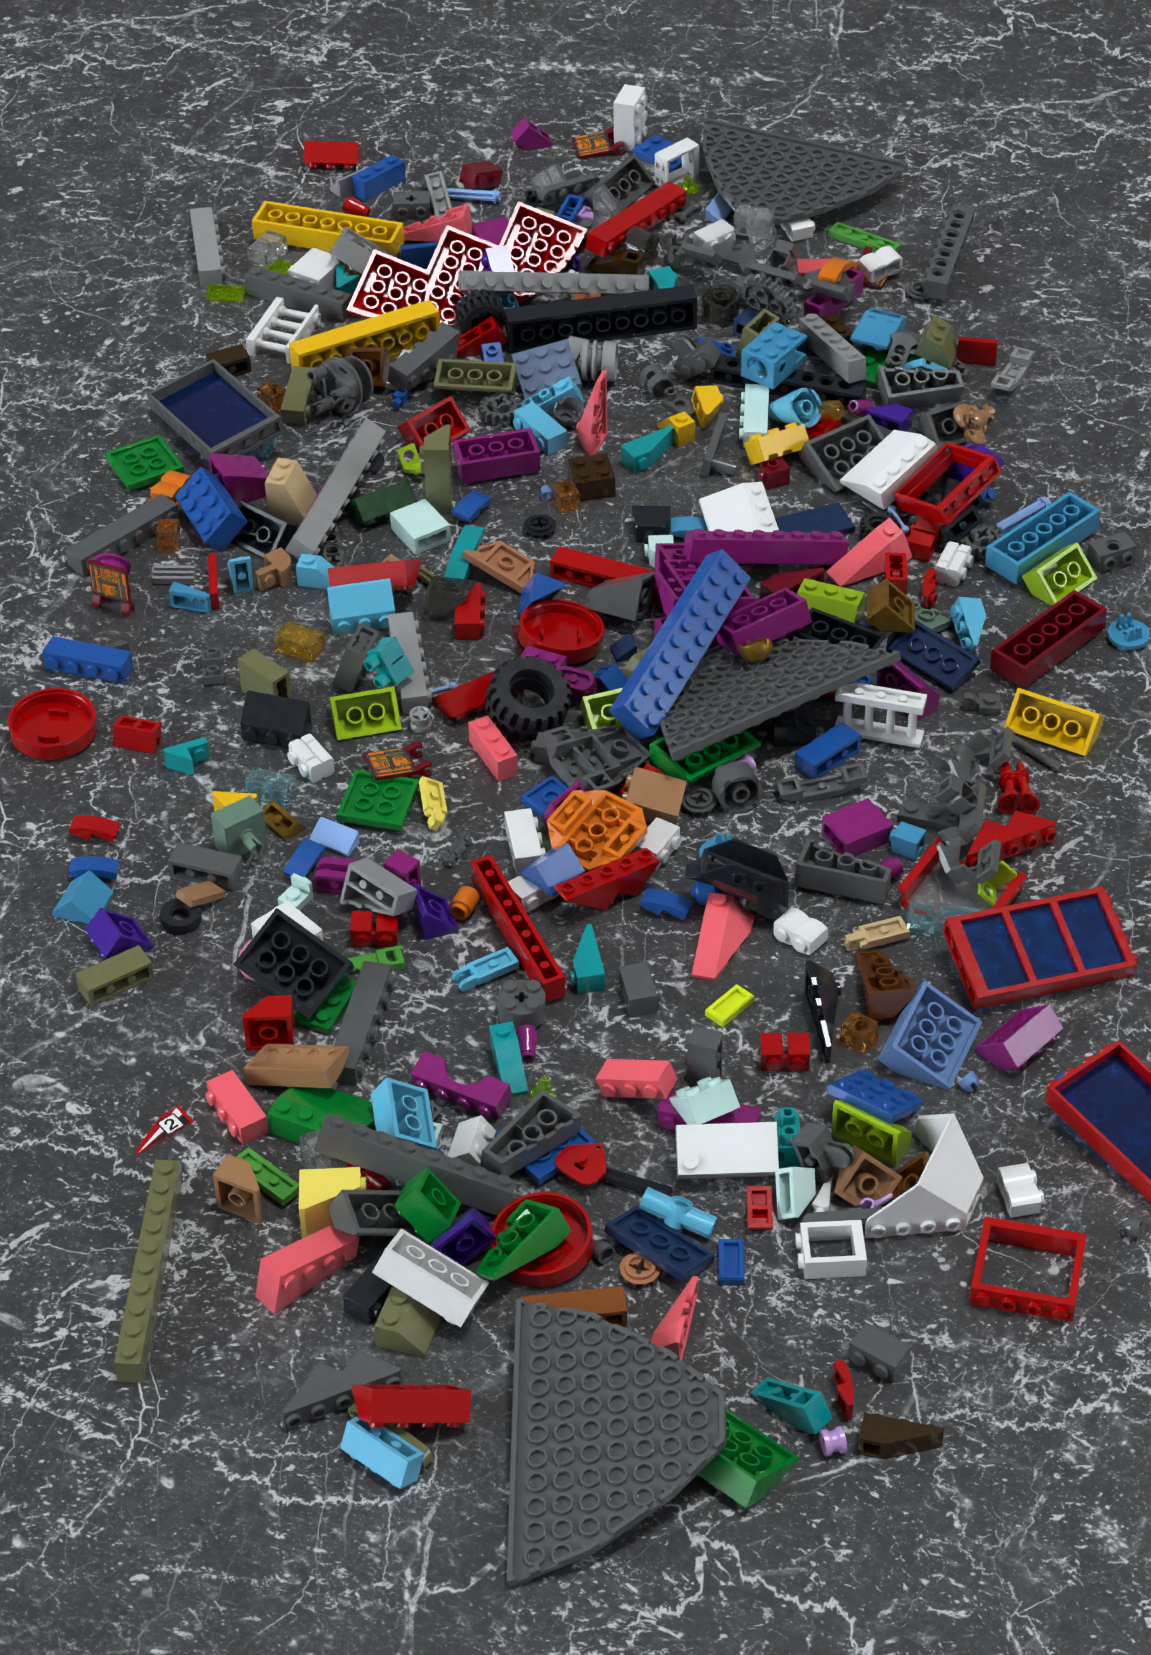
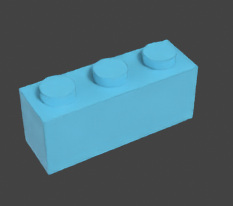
[513,402,568,456]
[340,1416,425,1489]

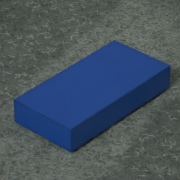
[718,1239,745,1285]

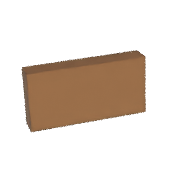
[175,881,225,908]

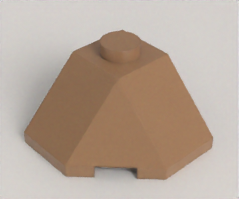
[834,1145,903,1206]

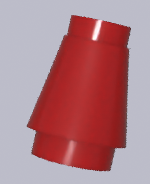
[342,197,371,217]

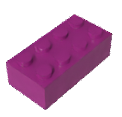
[453,428,540,484]
[716,588,812,656]

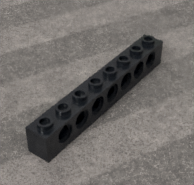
[710,354,867,410]

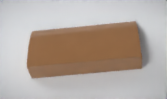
[243,1044,350,1088]

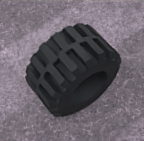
[455,289,505,334]

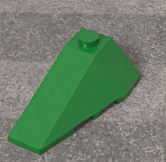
[476,1199,571,1281]

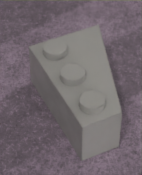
[339,858,417,916]

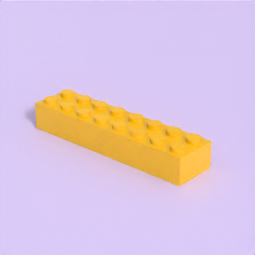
[252,201,405,257]
[289,300,440,370]

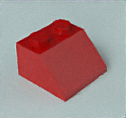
[242,995,296,1050]

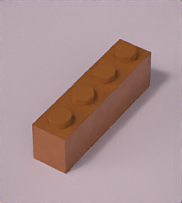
[520,1286,627,1327]

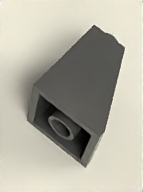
[587,571,655,621]

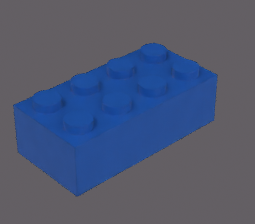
[175,467,248,552]

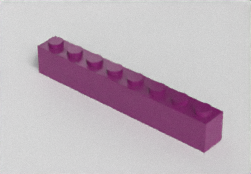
[683,529,849,565]

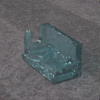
[245,767,296,807]

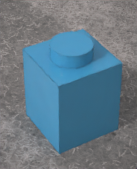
[889,821,926,860]

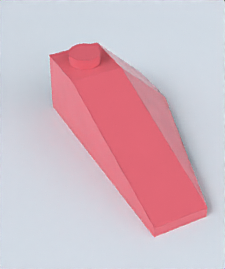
[404,204,472,242]
[825,518,913,587]
[691,892,755,981]

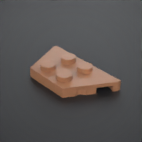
[462,541,535,593]

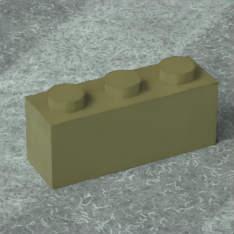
[280,366,319,425]
[75,945,154,1007]

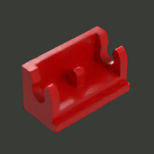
[113,715,162,754]

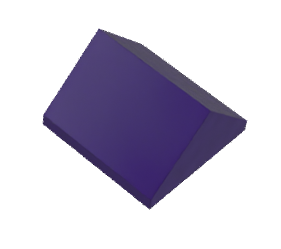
[411,883,459,940]

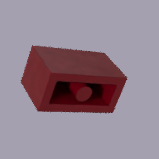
[459,161,503,190]

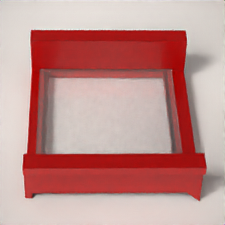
[897,836,1028,942]

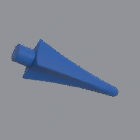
[391,388,412,408]

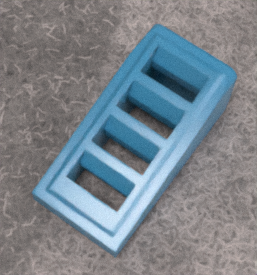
[169,582,212,613]

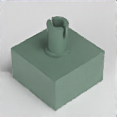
[211,795,268,856]

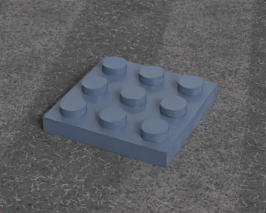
[512,339,582,399]

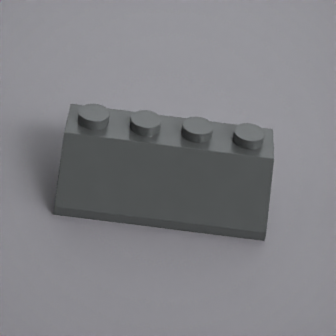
[581,153,655,218]

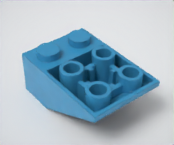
[850,307,908,351]

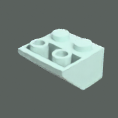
[669,1077,740,1125]

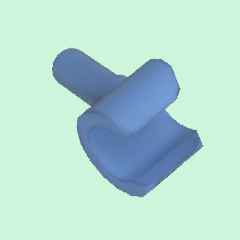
[540,485,567,501]

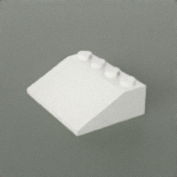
[839,430,938,510]
[699,482,779,564]

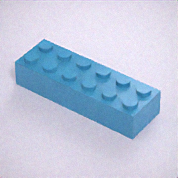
[985,492,1101,585]

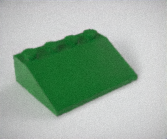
[649,730,761,783]
[267,1087,376,1148]
[696,1409,799,1508]

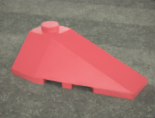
[576,370,607,456]
[651,1276,698,1361]

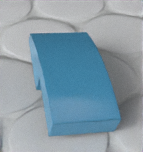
[669,516,708,539]

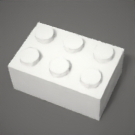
[614,84,647,152]

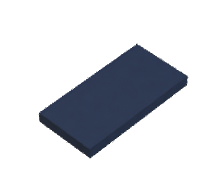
[775,502,855,535]
[887,619,981,693]
[604,1206,715,1283]

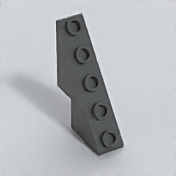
[281,1349,403,1430]

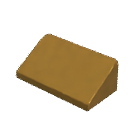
[263,799,306,841]

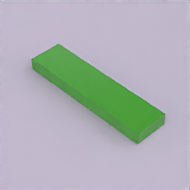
[828,222,901,253]

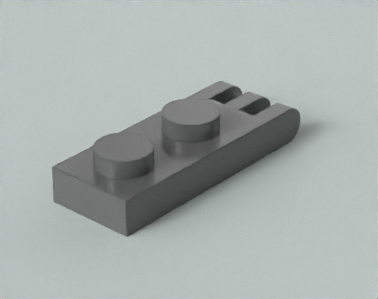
[897,800,960,830]

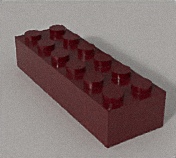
[990,590,1107,689]

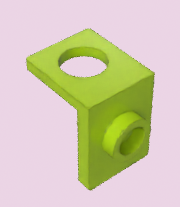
[396,443,421,475]
[978,861,1017,906]

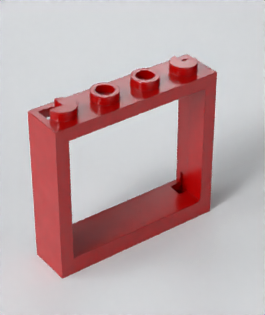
[892,442,1003,525]
[969,1216,1087,1322]

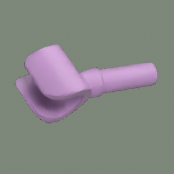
[860,1193,894,1209]

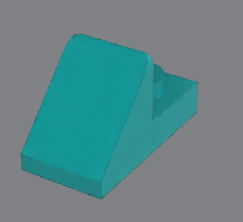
[336,265,359,296]
[163,737,210,775]

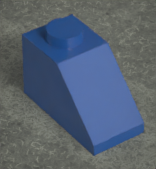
[593,663,628,692]

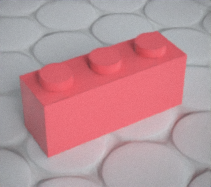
[468,716,518,782]
[596,1059,678,1099]
[205,1070,269,1145]

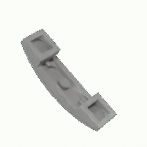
[990,347,1034,392]

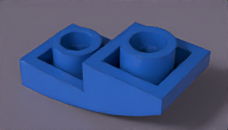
[451,490,492,522]
[283,838,326,878]
[68,856,119,880]
[639,888,693,920]

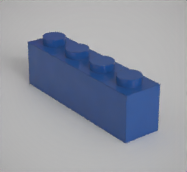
[42,636,134,684]

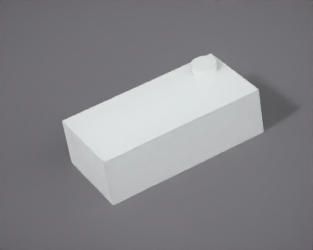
[675,1122,779,1179]
[372,1228,489,1328]

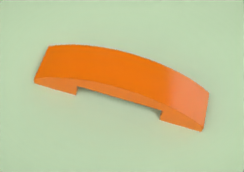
[817,257,859,283]

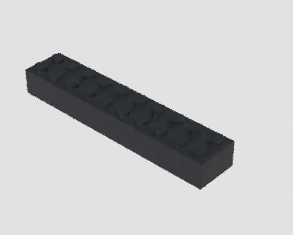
[505,285,697,354]

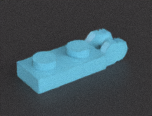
[451,947,519,992]

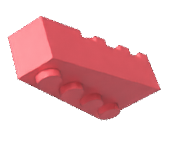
[255,1224,359,1315]

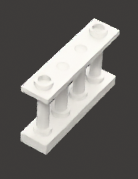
[246,297,321,364]
[835,682,927,748]

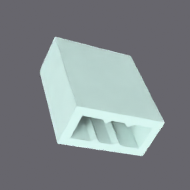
[390,499,451,555]

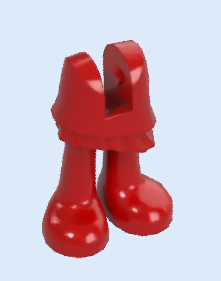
[997,762,1040,814]

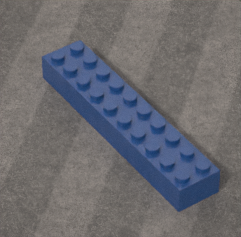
[609,549,751,740]

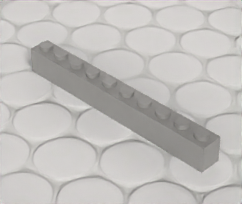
[458,271,649,295]
[285,418,386,559]

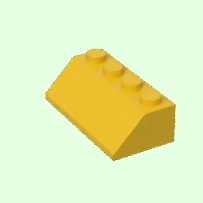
[1004,688,1105,756]

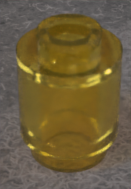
[819,400,844,421]

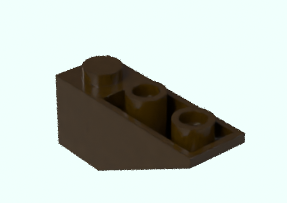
[586,249,645,275]
[857,1413,944,1459]

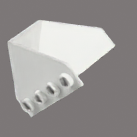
[865,1113,984,1238]

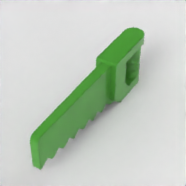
[347,946,406,973]

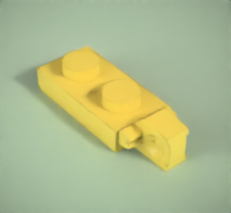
[419,776,447,831]

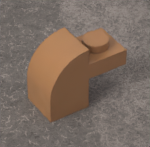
[255,547,292,592]

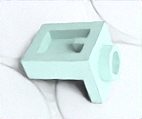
[278,873,313,911]

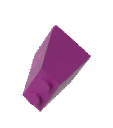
[209,453,269,505]

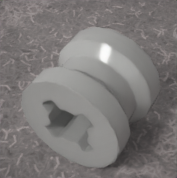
[409,706,432,733]

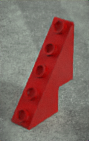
[965,810,1057,868]
[554,848,660,910]

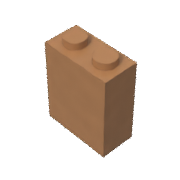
[622,767,687,825]

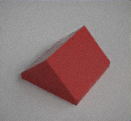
[957,336,998,366]

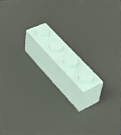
[739,384,769,448]

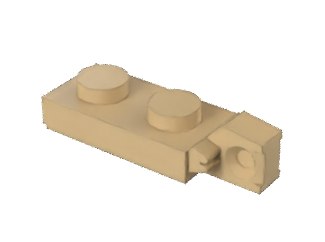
[844,916,911,951]

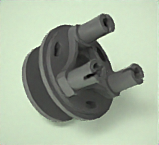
[307,356,374,415]

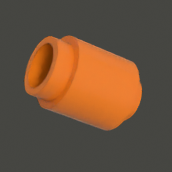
[450,886,480,920]

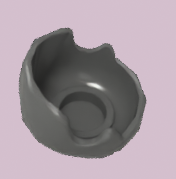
[553,396,584,427]

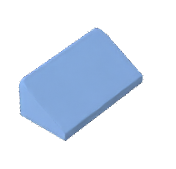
[705,192,733,223]
[309,817,360,857]

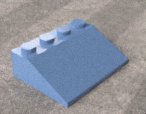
[877,981,982,1090]

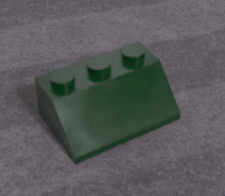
[344,479,418,526]

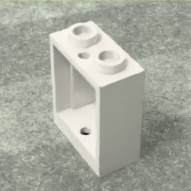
[654,138,699,187]
[795,1220,867,1279]

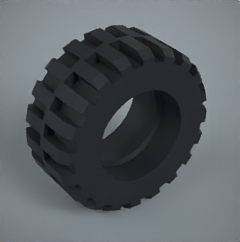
[485,656,572,741]

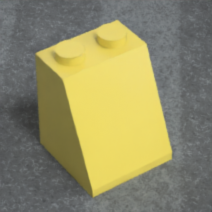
[299,1167,366,1239]

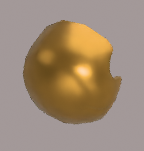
[738,637,773,663]

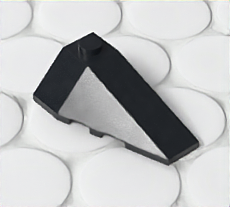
[804,960,841,1063]

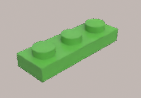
[237,1147,299,1206]

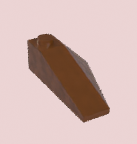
[855,950,916,1021]

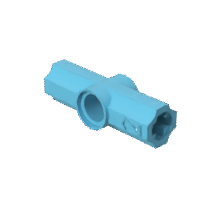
[639,1187,718,1239]

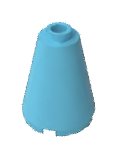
[768,388,822,428]

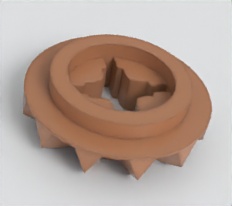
[620,1252,661,1287]

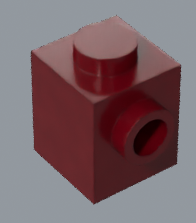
[757,457,790,490]

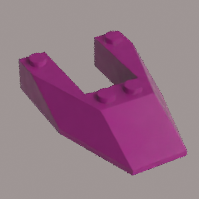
[654,543,755,617]

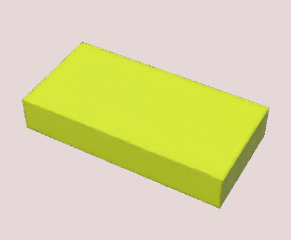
[705,984,754,1027]

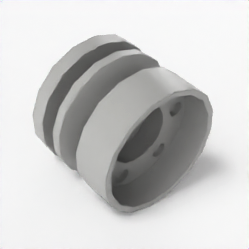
[580,340,618,382]

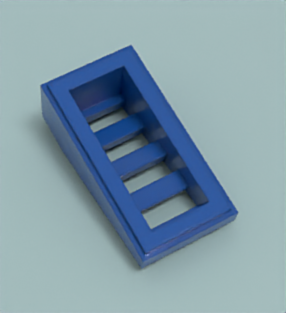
[556,194,587,223]

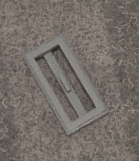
[152,565,196,584]

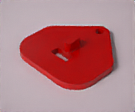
[555,1144,606,1186]

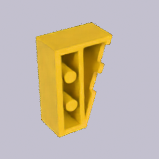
[743,422,809,465]

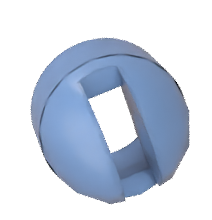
[958,1071,979,1092]

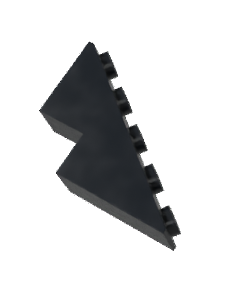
[941,477,985,543]

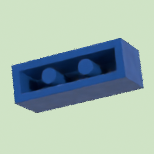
[352,155,406,201]
[794,722,861,780]

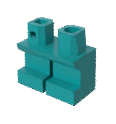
[363,637,415,688]
[774,1108,801,1168]

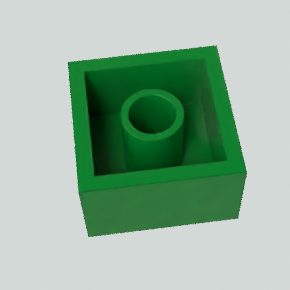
[394,1167,461,1243]

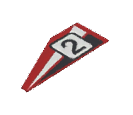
[135,1106,194,1154]

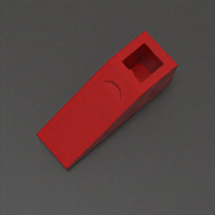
[454,582,486,640]

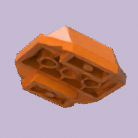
[547,790,648,873]

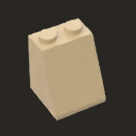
[265,458,317,526]

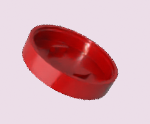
[518,599,604,664]
[8,688,98,760]
[491,1192,594,1287]

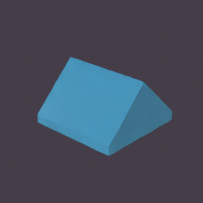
[52,870,114,924]

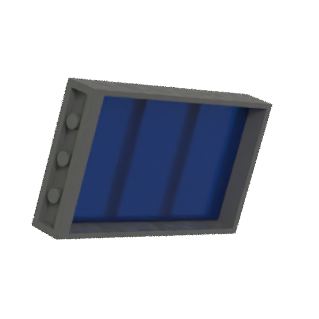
[147,359,285,461]

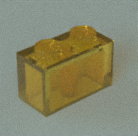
[274,620,325,663]

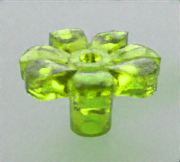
[677,176,699,196]
[529,1075,556,1102]

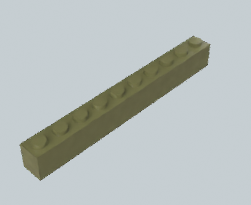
[114,1160,183,1383]

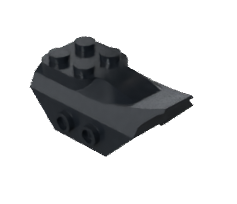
[685,838,789,919]

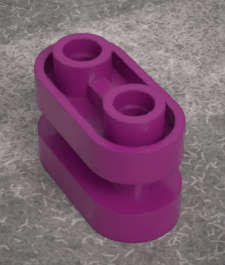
[556,666,600,700]
[312,857,356,894]

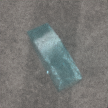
[905,902,980,934]

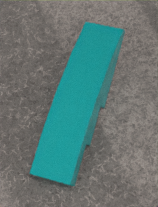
[443,525,485,586]

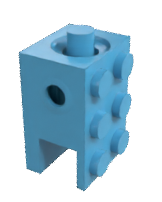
[741,322,807,389]

